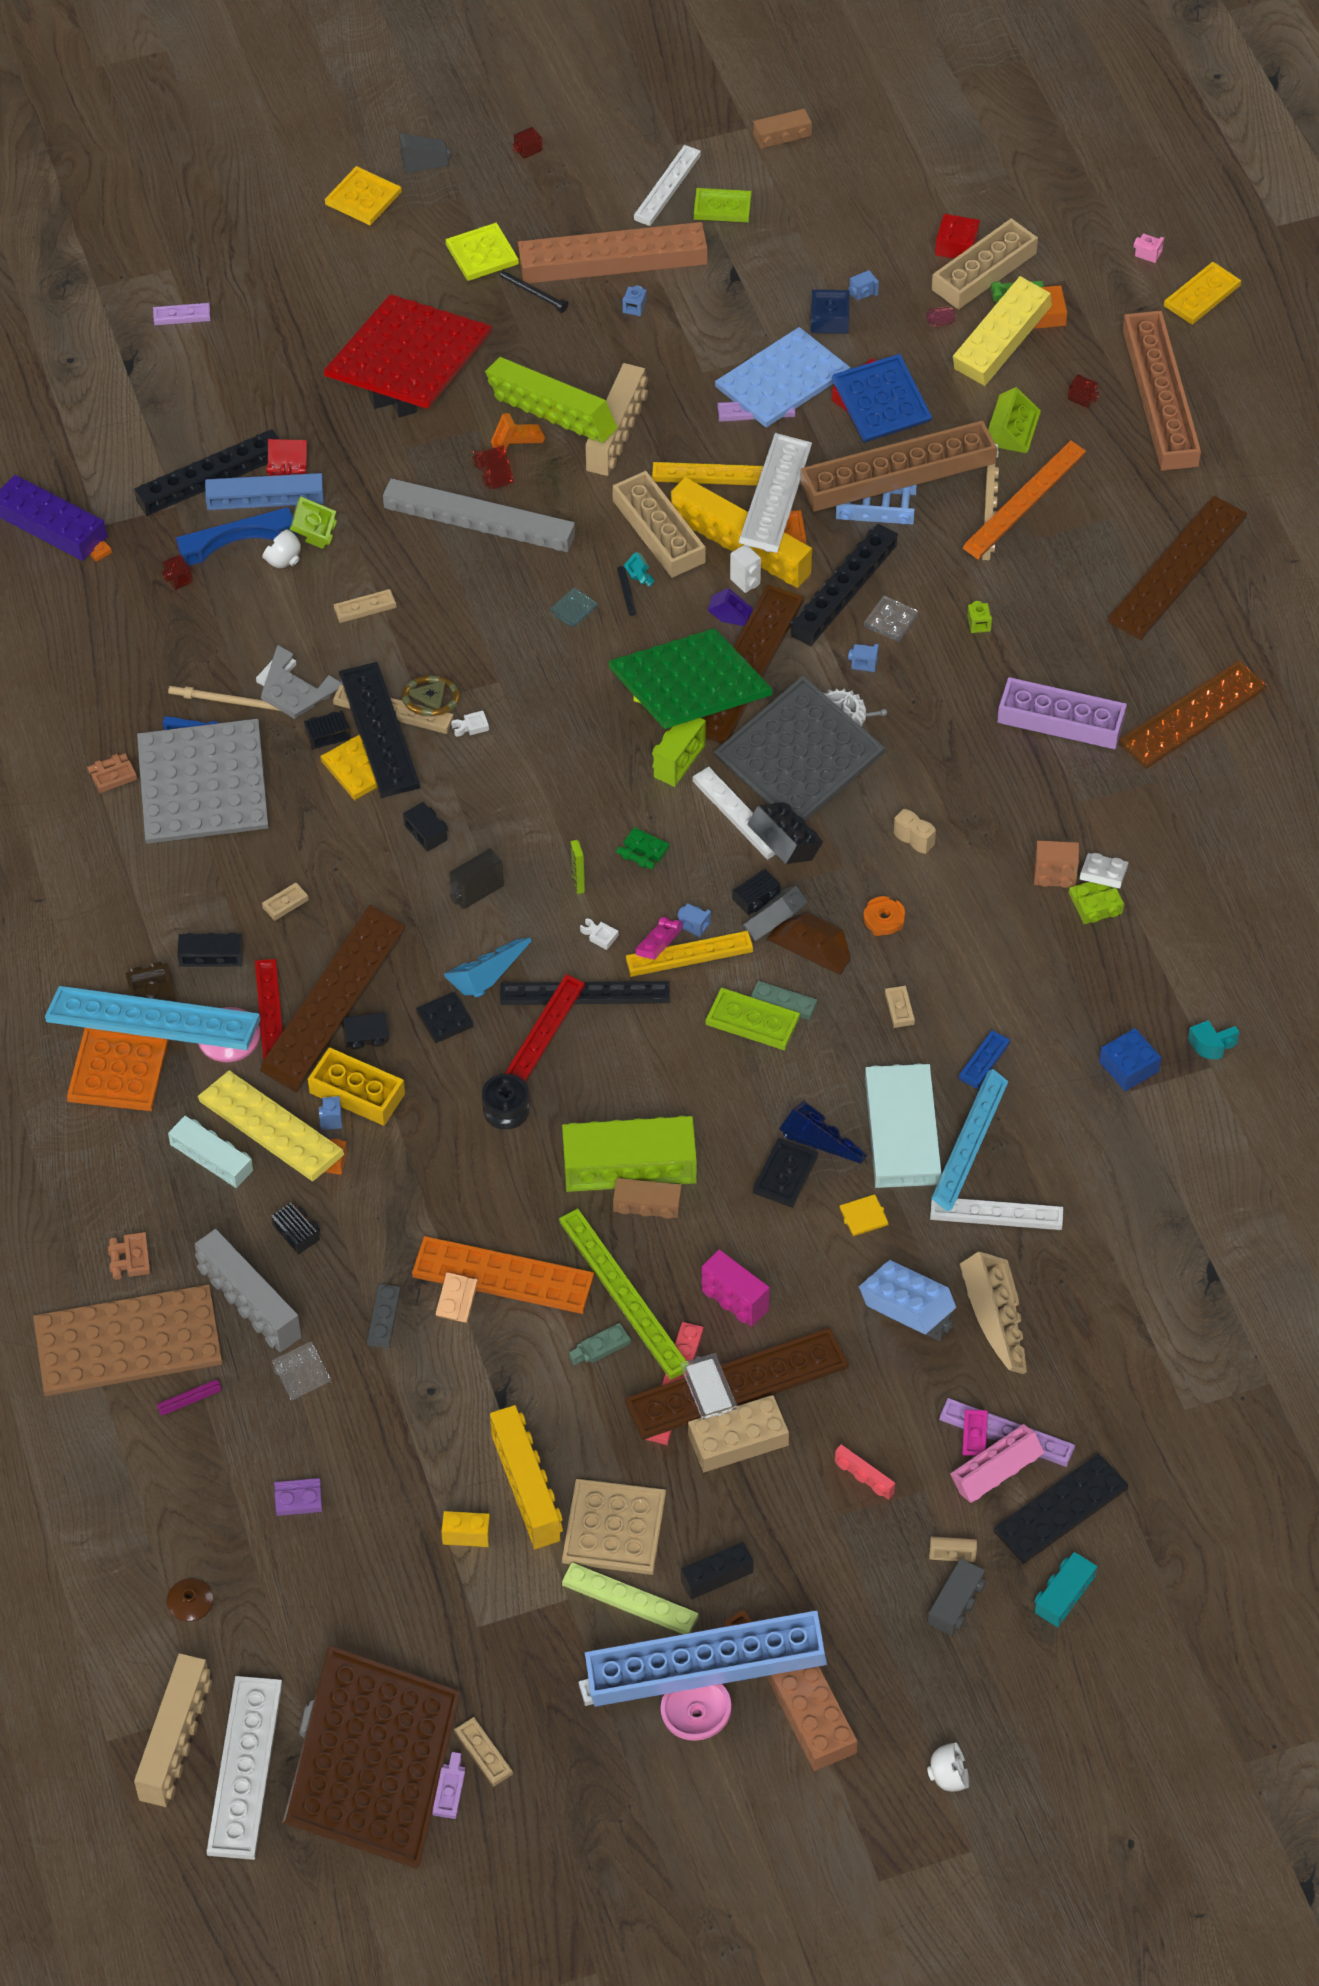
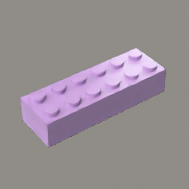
[997,677,1127,749]

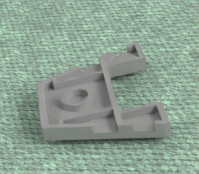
[261,645,342,719]

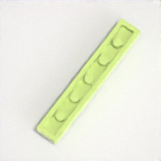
[562,1563,698,1634]

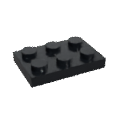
[753,1138,818,1208]

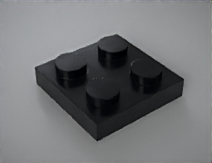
[416,992,473,1044]

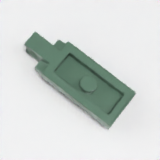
[569,1323,631,1366]

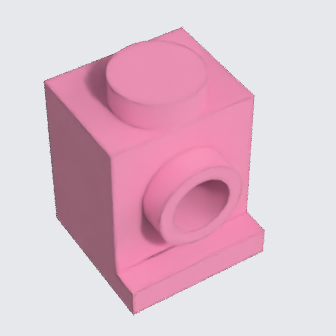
[1134,234,1164,263]

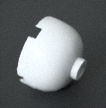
[262,529,301,569]
[927,1743,969,1792]

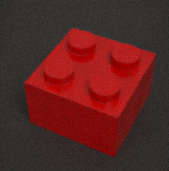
[935,213,980,259]

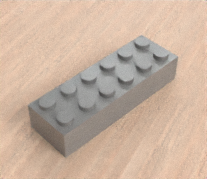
[195,1229,302,1353]

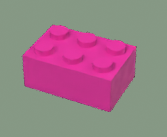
[702,1249,770,1327]

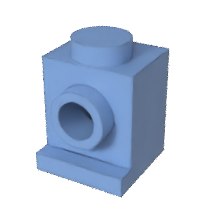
[848,270,879,301]
[622,285,647,316]
[848,644,879,672]
[677,903,711,937]
[319,1096,342,1130]

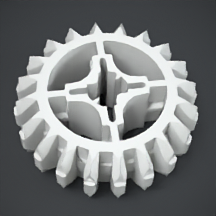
[822,687,866,727]

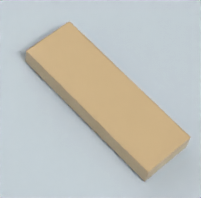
[334,589,396,623]
[454,1717,513,1787]

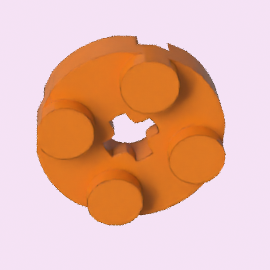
[863,896,905,936]

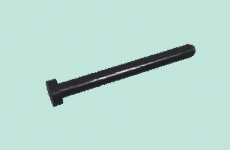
[499,270,569,313]

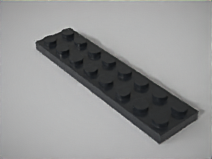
[339,662,420,798]

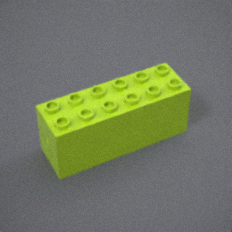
[562,1116,697,1192]

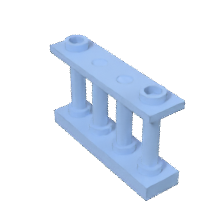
[836,484,917,524]

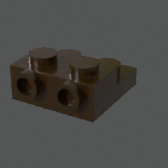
[125,962,176,1002]

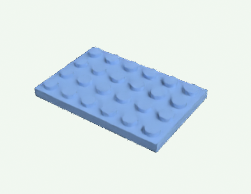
[715,327,851,428]

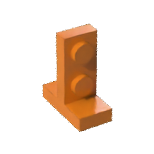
[491,413,545,455]

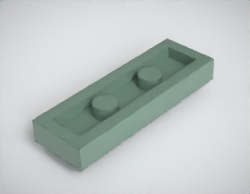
[751,981,817,1021]

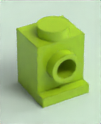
[967,601,992,633]

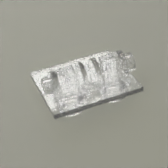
[272,1341,331,1401]

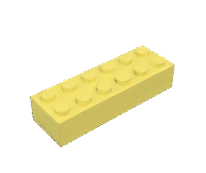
[953,276,1052,386]

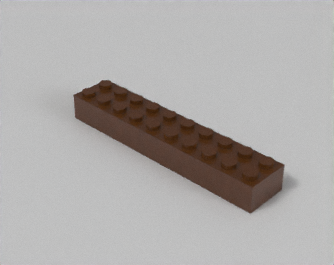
[260,905,406,1093]

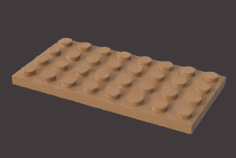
[33,1284,222,1396]

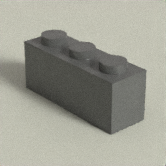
[928,1558,987,1636]

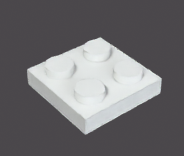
[1080,853,1128,888]

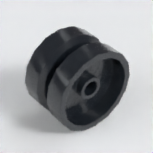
[482,1074,530,1130]

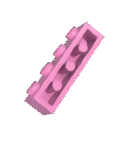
[950,1424,1044,1503]

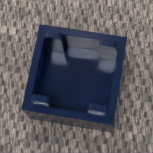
[811,290,850,334]

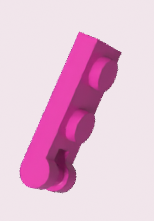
[636,917,683,960]

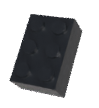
[747,802,823,864]

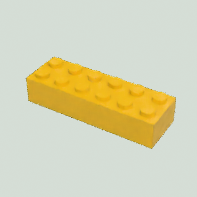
[489,1405,563,1550]

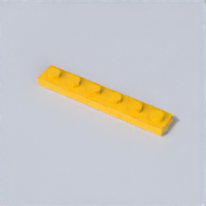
[652,462,764,486]
[626,931,753,977]

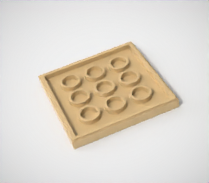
[562,1479,666,1575]

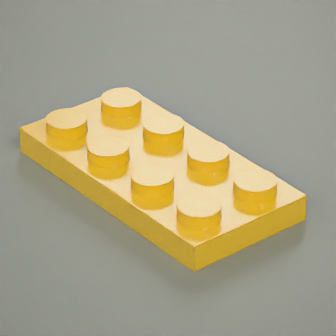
[1164,262,1241,325]

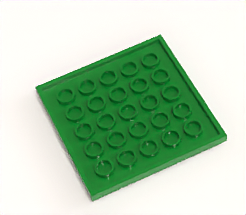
[609,628,772,729]

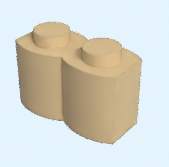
[894,809,936,854]

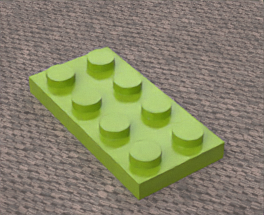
[706,988,800,1050]

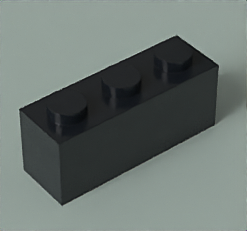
[177,933,244,967]
[681,1542,753,1600]

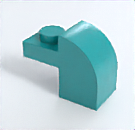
[1188,1020,1240,1059]

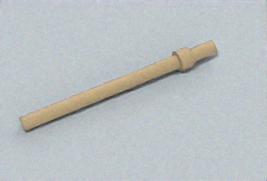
[168,686,280,711]

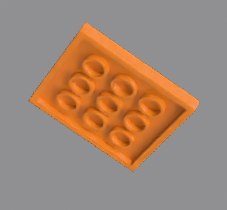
[67,1028,169,1111]

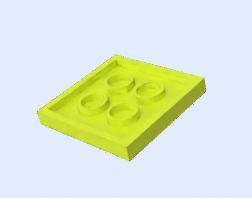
[445,222,519,281]

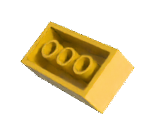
[308,1047,405,1126]

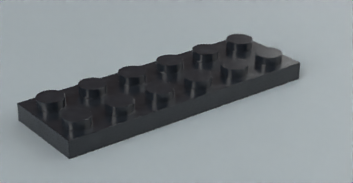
[994,1453,1128,1564]

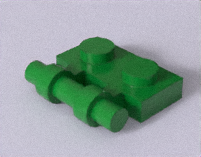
[616,827,670,870]

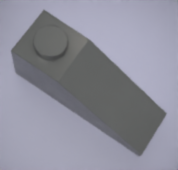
[742,885,808,942]

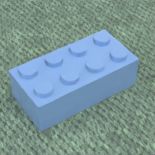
[859,1260,956,1335]

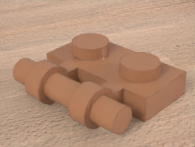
[87,753,137,794]
[108,1232,151,1280]

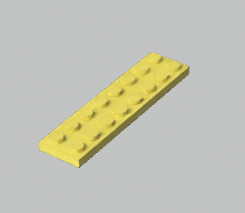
[198,1070,344,1182]

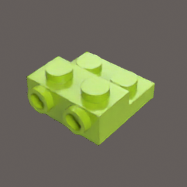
[289,496,337,549]
[1069,882,1124,924]

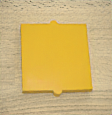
[839,1194,888,1236]

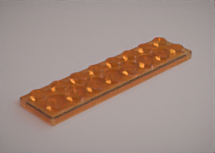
[1119,661,1266,769]

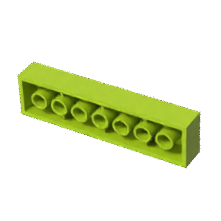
[485,357,618,443]

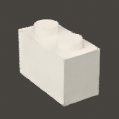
[730,545,761,593]

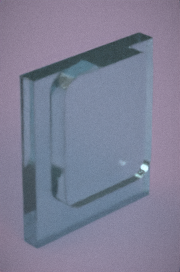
[551,588,598,627]

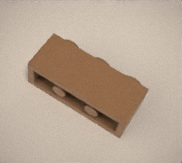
[753,108,812,149]
[613,1178,682,1219]

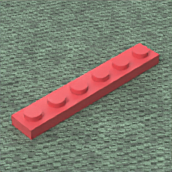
[646,1322,704,1445]

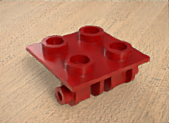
[266,439,307,476]

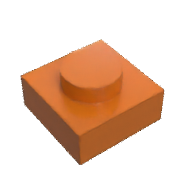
[90,541,112,562]

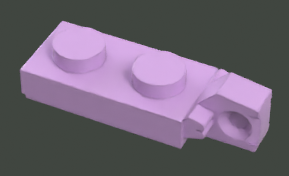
[432,1752,465,1819]

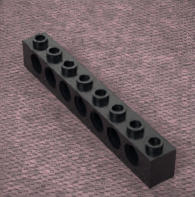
[134,429,279,516]
[790,524,898,646]

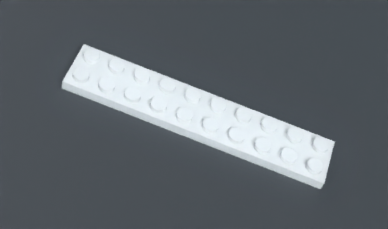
[739,433,812,553]

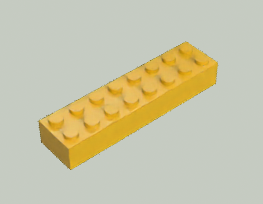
[671,477,812,588]

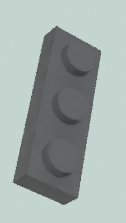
[367,1284,401,1348]

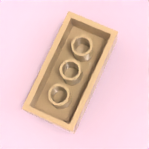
[688,1395,789,1473]

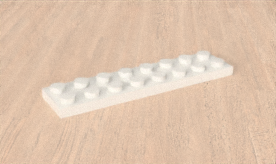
[207,1676,283,1860]

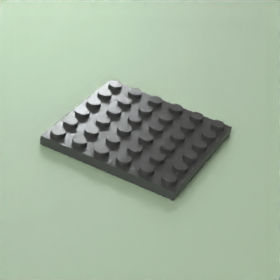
[714,676,886,821]

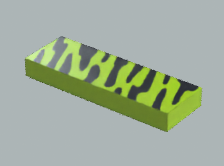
[570,840,585,894]

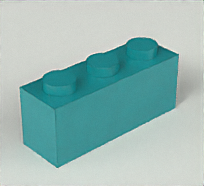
[1034,1552,1098,1628]

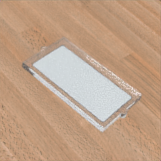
[680,1353,738,1420]

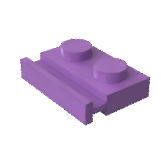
[274,1478,322,1516]

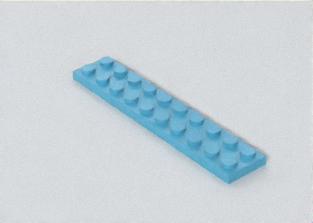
[45,986,260,1050]

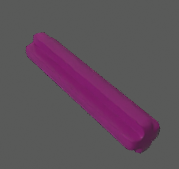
[157,1379,221,1415]

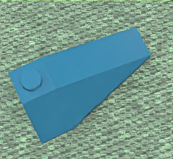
[444,937,531,997]

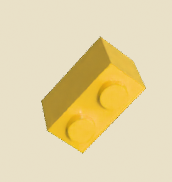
[441,1511,491,1547]

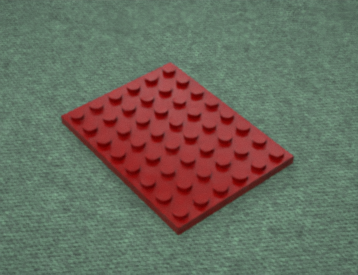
[324,294,492,409]

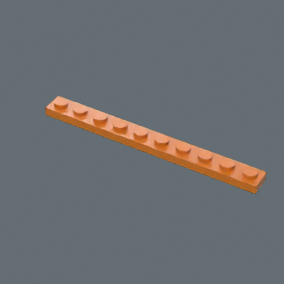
[963,440,1086,560]

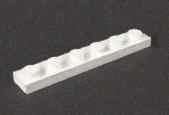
[634,145,701,226]
[693,767,776,860]
[930,1199,1063,1230]

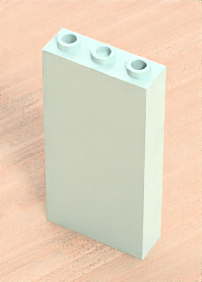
[865,1063,941,1188]

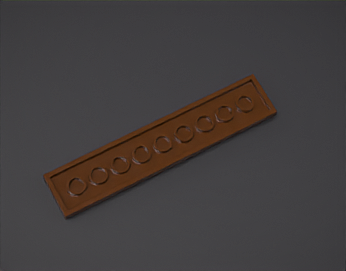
[1108,496,1247,640]
[702,585,804,744]
[625,1328,849,1440]

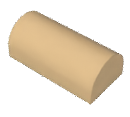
[929,1536,977,1562]

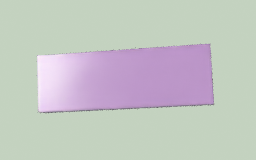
[153,303,211,325]

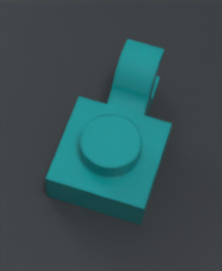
[624,552,655,587]

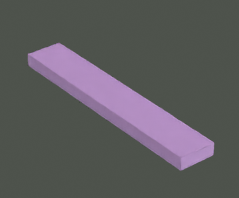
[940,1398,1075,1467]

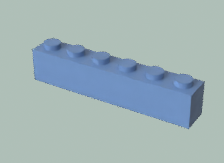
[205,473,324,510]

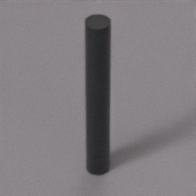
[617,566,636,616]

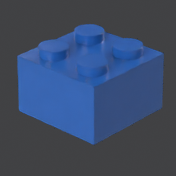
[1099,1028,1161,1091]

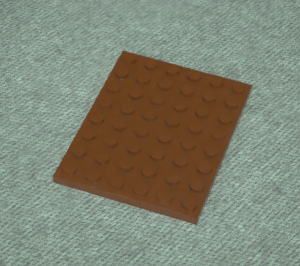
[282,1646,460,1869]

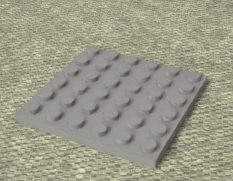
[137,719,269,844]

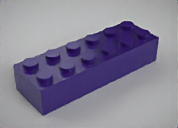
[0,475,108,561]

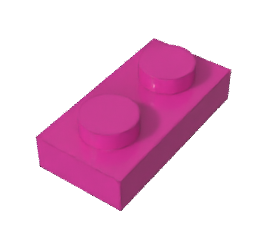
[963,1410,988,1457]

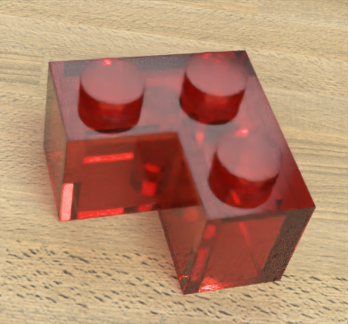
[472,445,514,489]

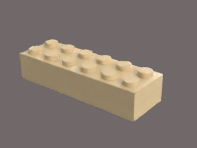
[932,218,1038,310]
[586,363,648,476]
[612,471,706,578]
[134,1654,212,1807]

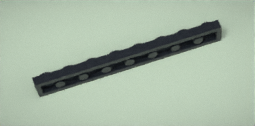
[500,981,670,1005]

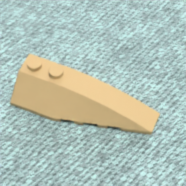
[960,1251,1027,1374]

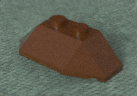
[768,912,851,975]

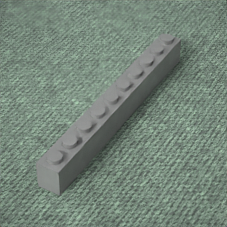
[383,478,575,552]

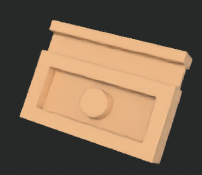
[435,1272,478,1324]

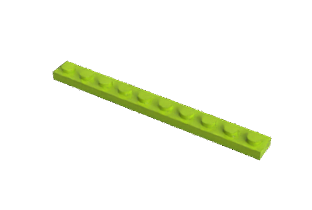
[559,1209,689,1380]

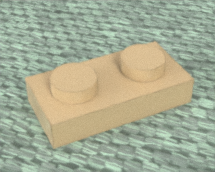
[262,883,309,921]
[885,986,915,1028]

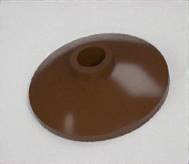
[167,1579,213,1622]

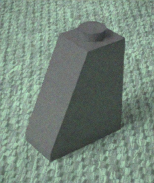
[399,134,450,174]

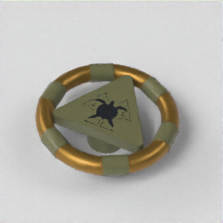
[402,675,460,717]

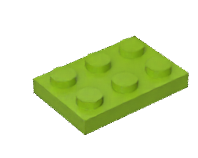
[694,188,751,223]

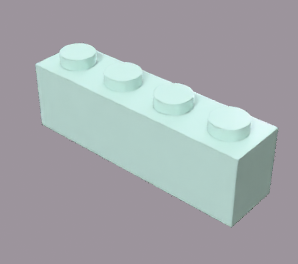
[168,1116,253,1188]

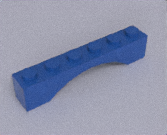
[176,507,297,567]

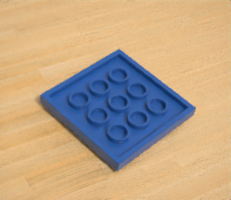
[832,354,932,443]

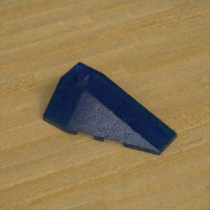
[779,1101,868,1164]

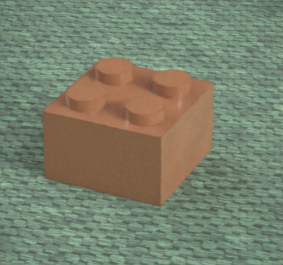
[1034,841,1079,888]

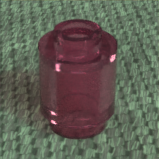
[926,306,955,327]

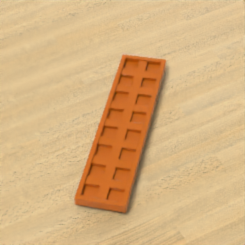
[412,1236,594,1314]

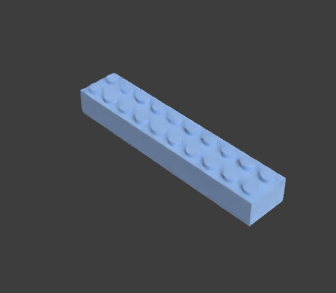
[585,1611,827,1707]

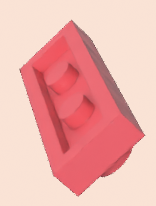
[835,1444,895,1500]

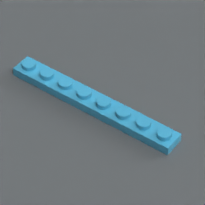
[931,1069,1008,1212]

